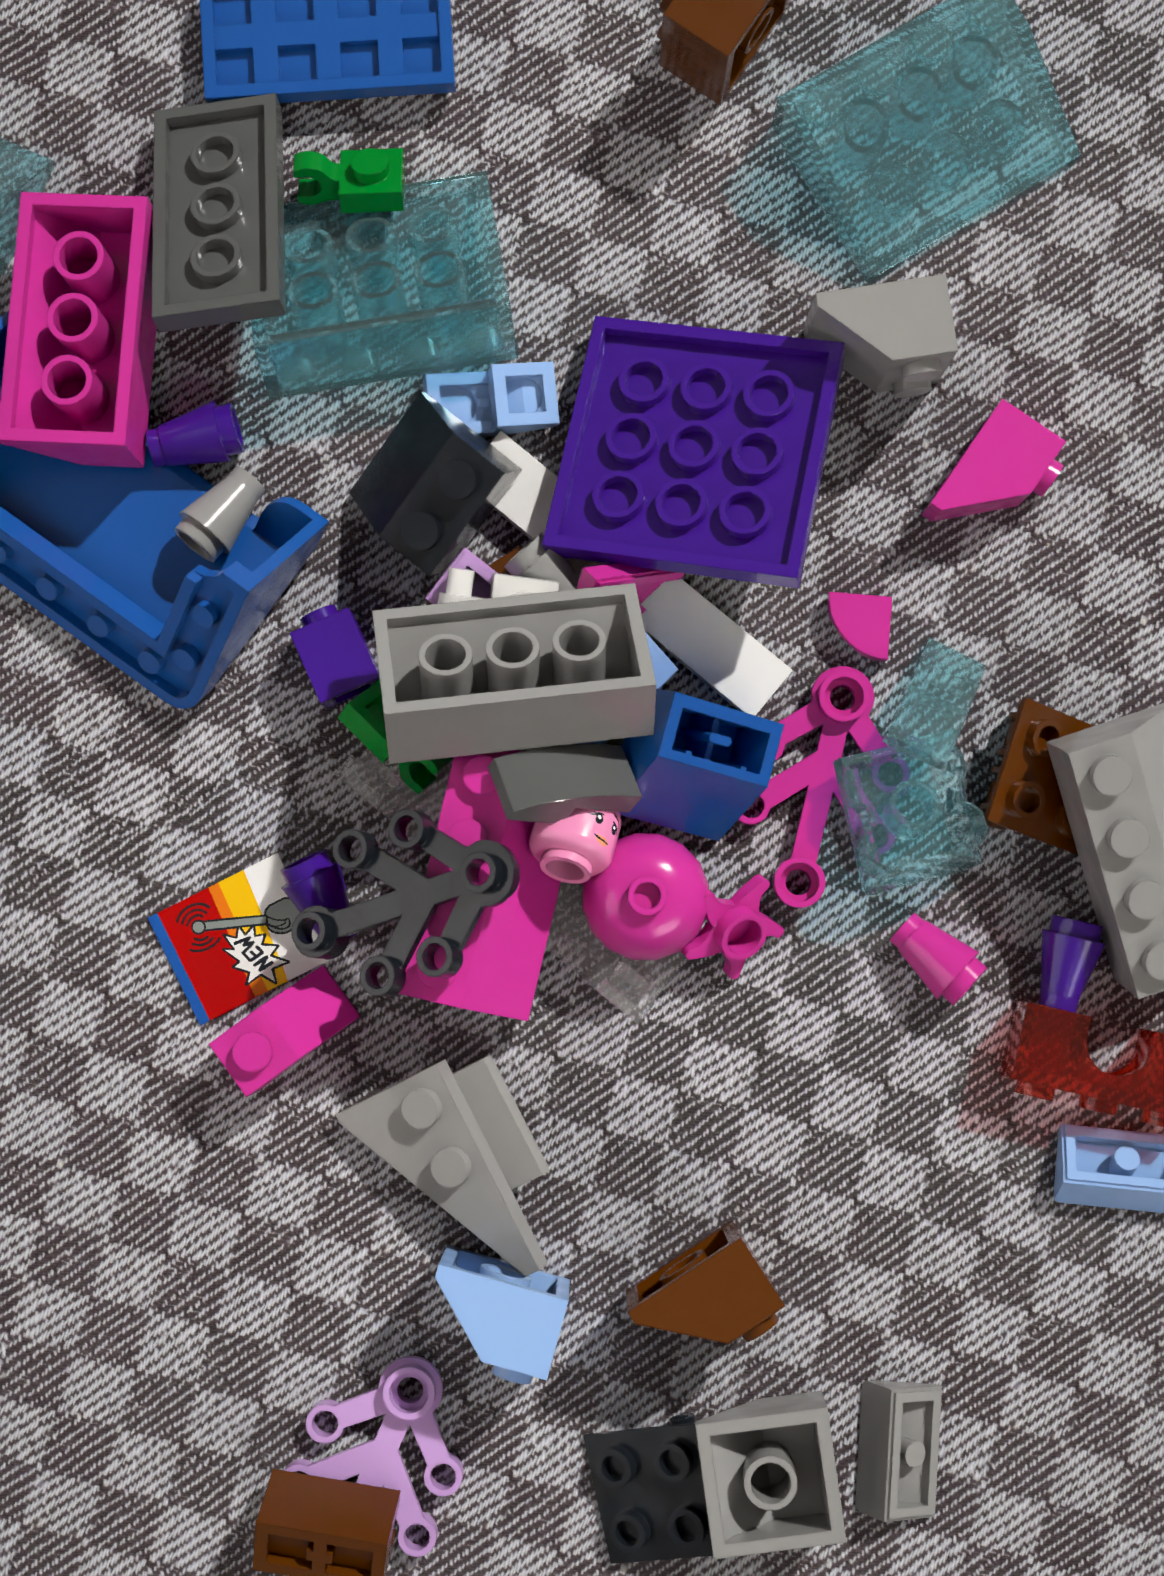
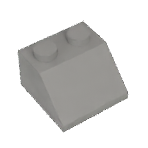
[803,274,958,398]
[695,1391,847,1559]

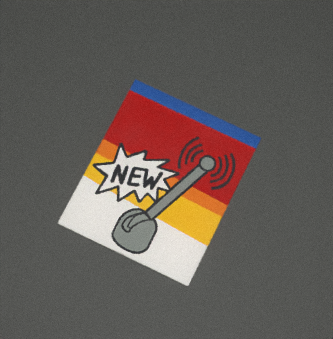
[148,853,330,1025]

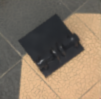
[583,1413,713,1564]

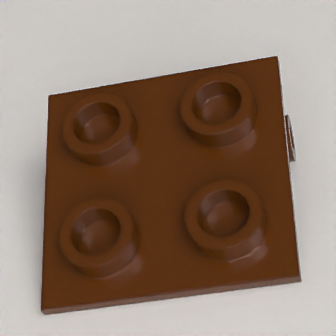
[979,697,1093,856]

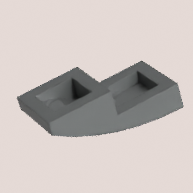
[488,744,642,823]

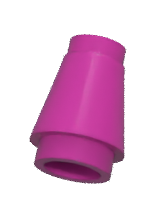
[890,913,988,1006]

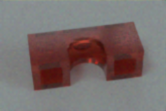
[999,1000,1164,1127]

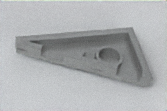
[336,1059,548,1276]

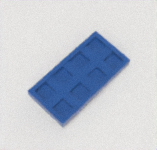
[200,0,456,103]

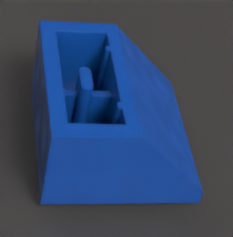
[620,689,784,841]

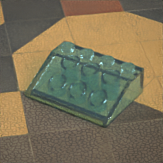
[771,0,1081,282]
[251,171,518,400]

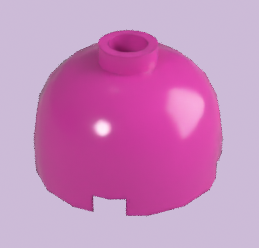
[582,833,709,961]

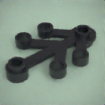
[291,809,520,997]

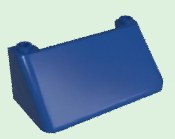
[0,311,329,709]

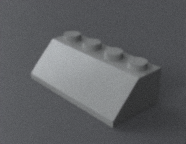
[372,583,656,764]
[1046,703,1164,999]

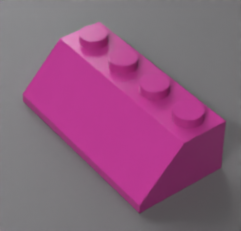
[0,192,157,468]
[398,750,561,1021]

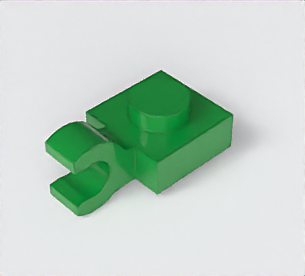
[293,148,405,213]
[337,680,452,794]

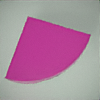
[827,592,892,662]

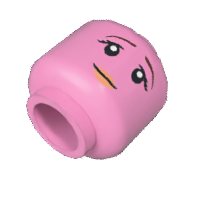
[529,808,621,884]

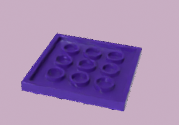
[542,316,845,588]

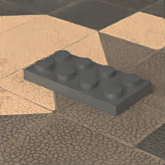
[152,93,286,332]

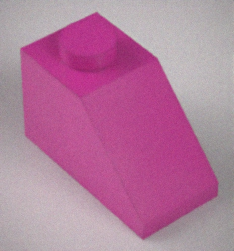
[921,398,1066,522]
[209,965,361,1097]

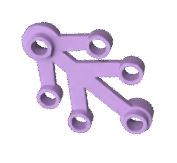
[284,1356,464,1557]

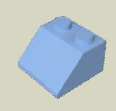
[435,1245,570,1384]

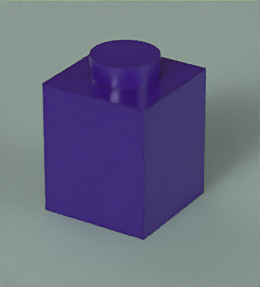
[289,605,380,709]

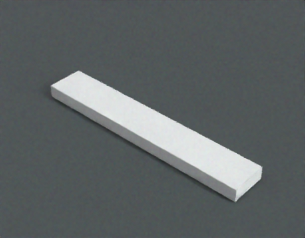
[490,431,793,716]

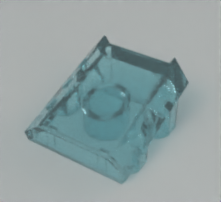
[833,732,988,895]

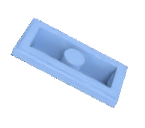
[1054,1124,1164,1213]

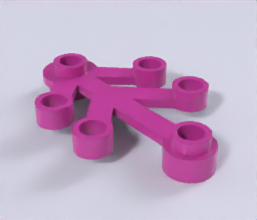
[737,666,909,908]

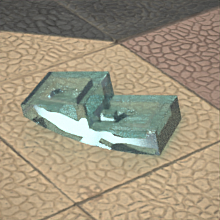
[882,638,986,770]

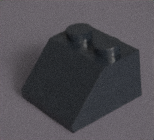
[349,391,522,576]

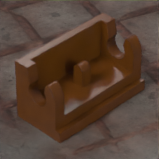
[252,1469,401,1576]

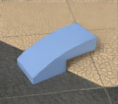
[422,361,560,437]

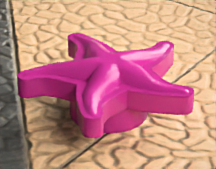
[680,874,784,979]

